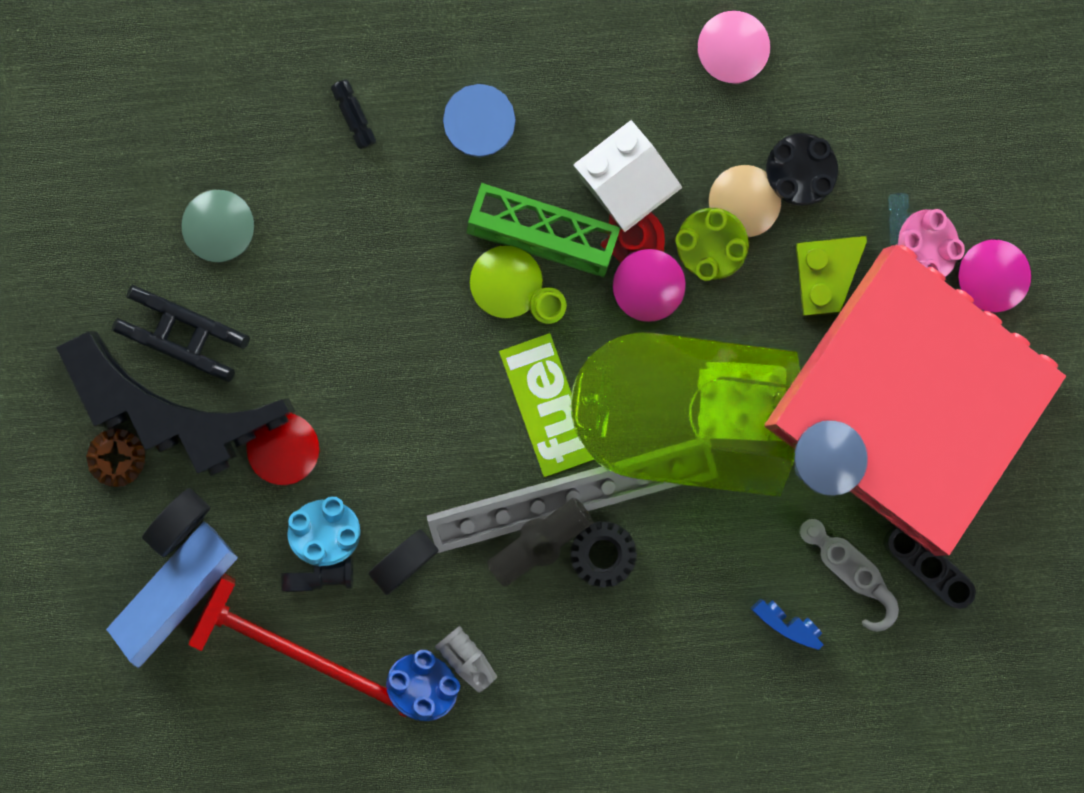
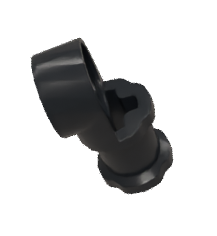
[281,556,353,592]

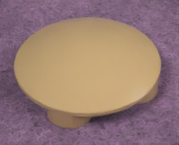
[709,165,781,237]

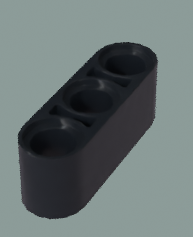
[884,527,976,609]

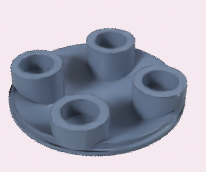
[794,420,868,496]

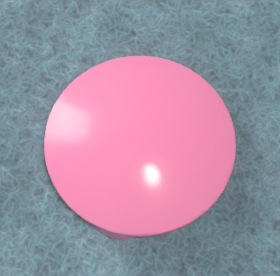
[697,11,770,84]
[898,209,965,277]

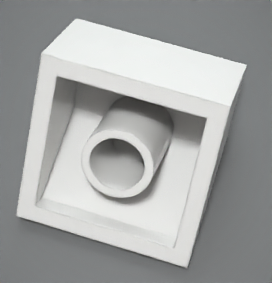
[573,120,682,232]

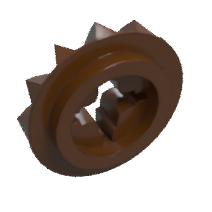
[86,429,145,487]

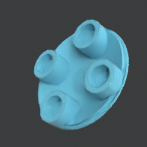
[287,497,361,566]

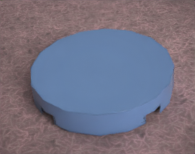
[443,84,516,158]

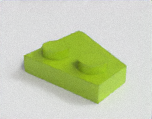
[796,236,867,316]

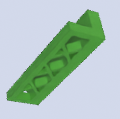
[467,183,621,278]

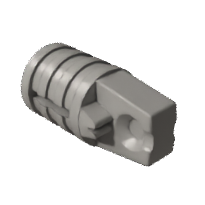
[435,625,497,693]

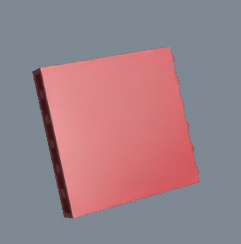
[764,244,1066,556]

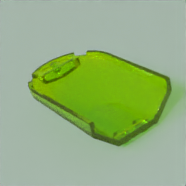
[571,332,800,497]

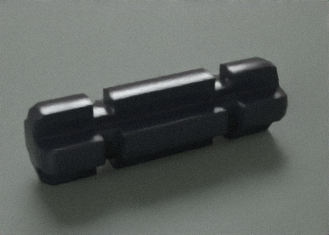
[331,79,376,149]

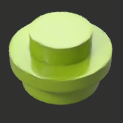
[530,287,567,324]

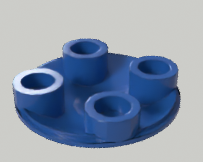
[386,650,460,721]

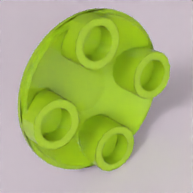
[676,208,749,281]
[470,246,542,318]

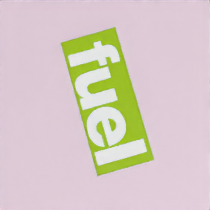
[499,333,595,477]

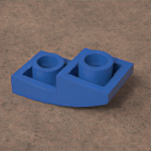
[750,599,824,650]

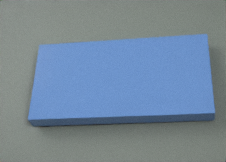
[106,521,238,668]

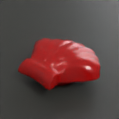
[600,212,665,263]

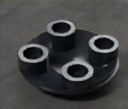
[766,133,838,206]

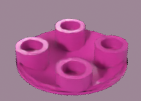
[958,240,1031,312]
[613,249,686,322]

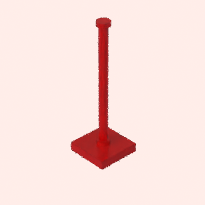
[188,573,406,718]

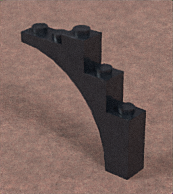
[56,331,295,476]

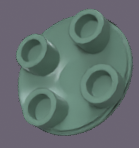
[181,190,254,262]

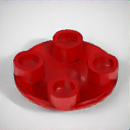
[246,413,320,485]

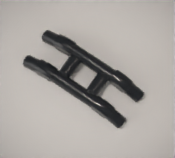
[111,284,250,382]

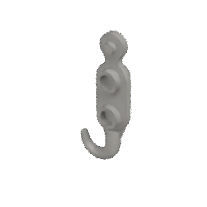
[799,519,899,632]

